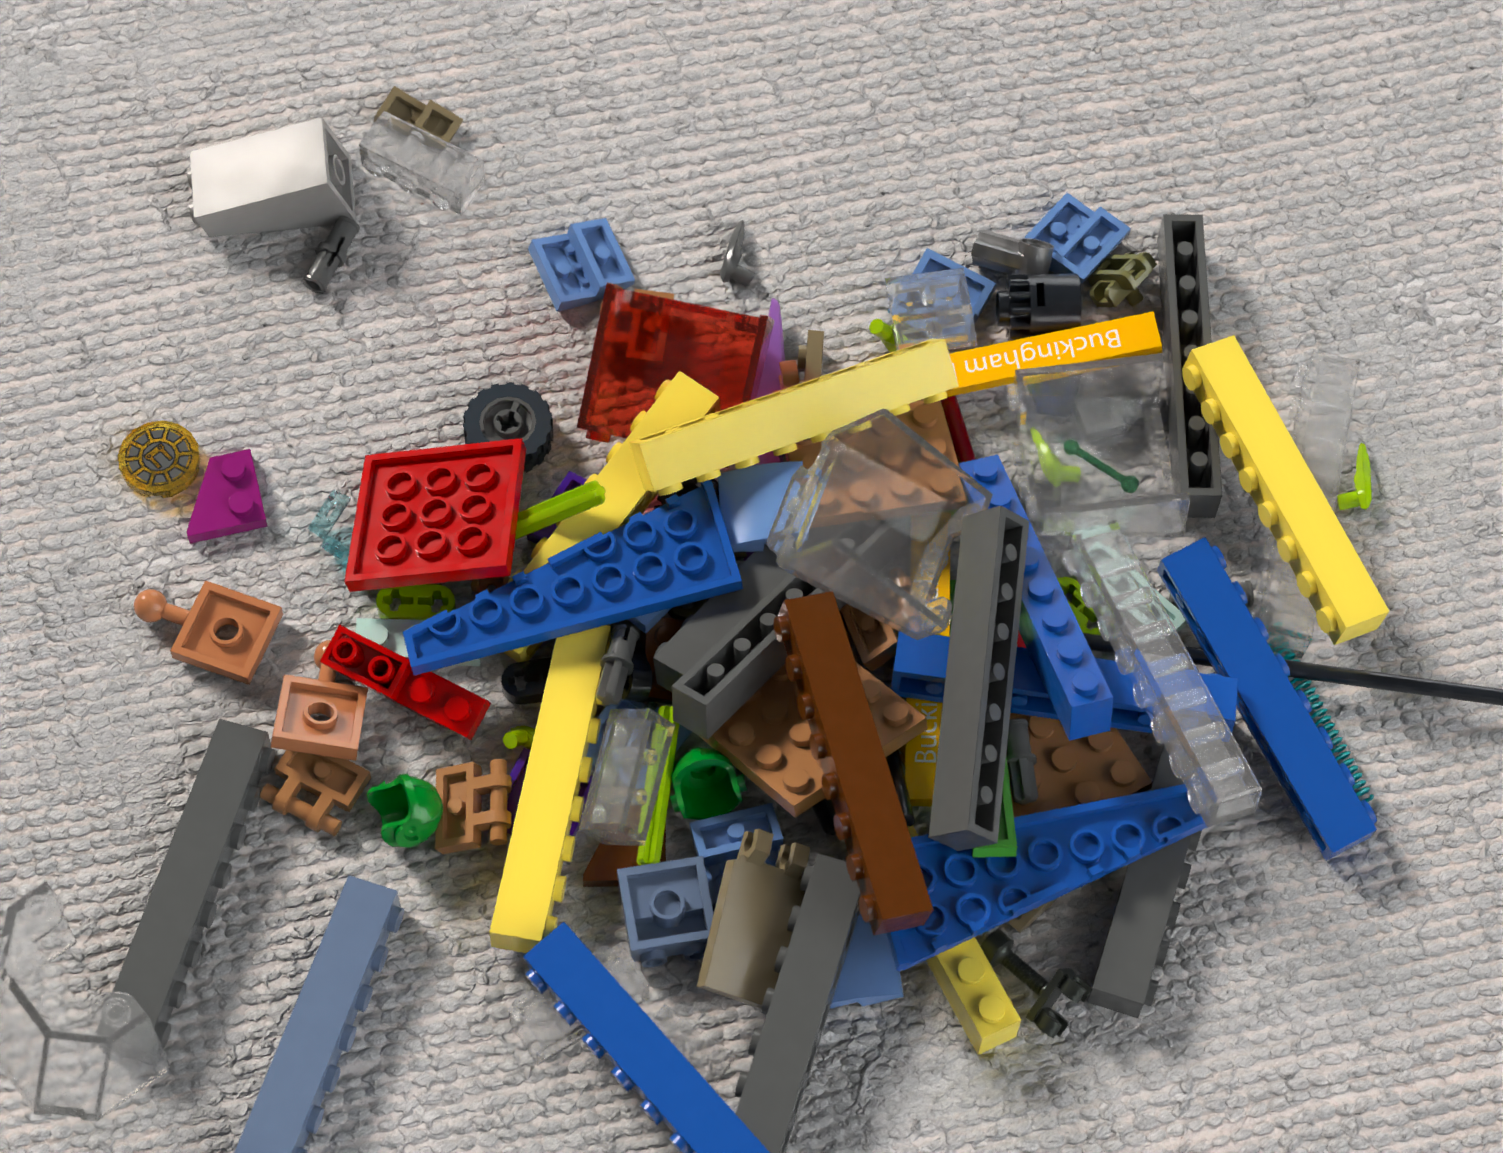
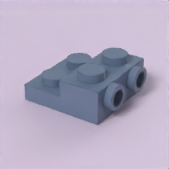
[617,856,714,968]

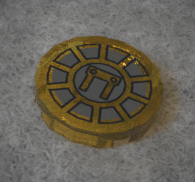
[118,421,201,498]

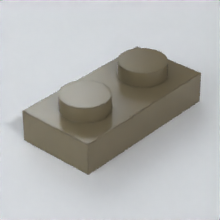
[797,330,824,383]

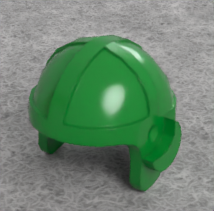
[670,747,748,820]
[366,774,443,849]

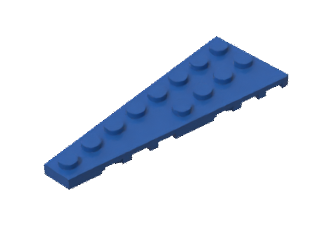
[403,480,743,675]
[886,781,1211,971]

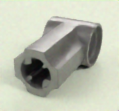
[971,230,1054,274]

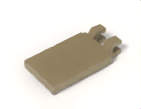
[696,829,811,1009]

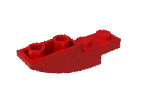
[319,624,491,740]

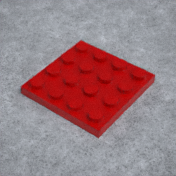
[344,438,526,592]

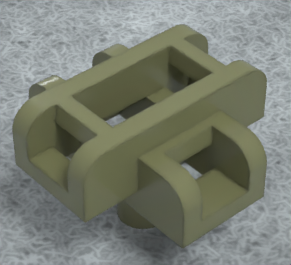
[1087,252,1157,307]

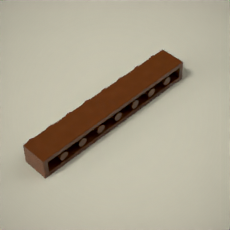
[774,591,934,936]

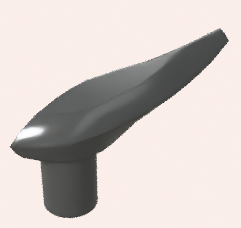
[720,220,755,287]

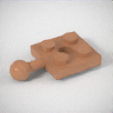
[134,581,283,685]
[271,640,368,761]

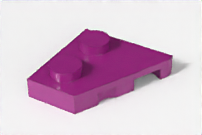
[187,449,268,544]

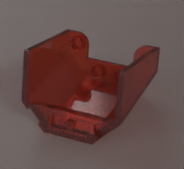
[576,282,774,469]

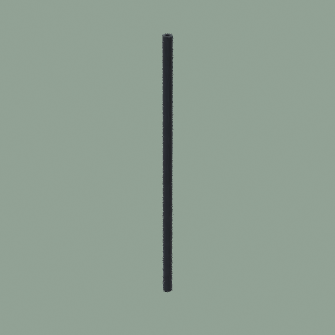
[1083,633,1503,706]

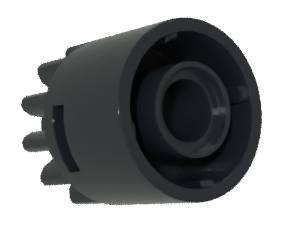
[996,274,1082,341]

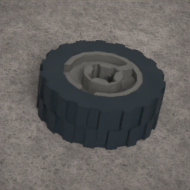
[463,382,554,473]

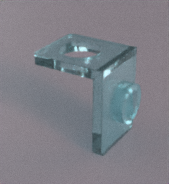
[307,489,351,559]

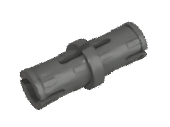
[302,216,360,294]

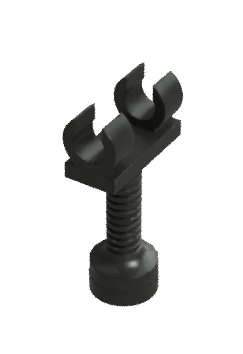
[980,929,1093,1038]

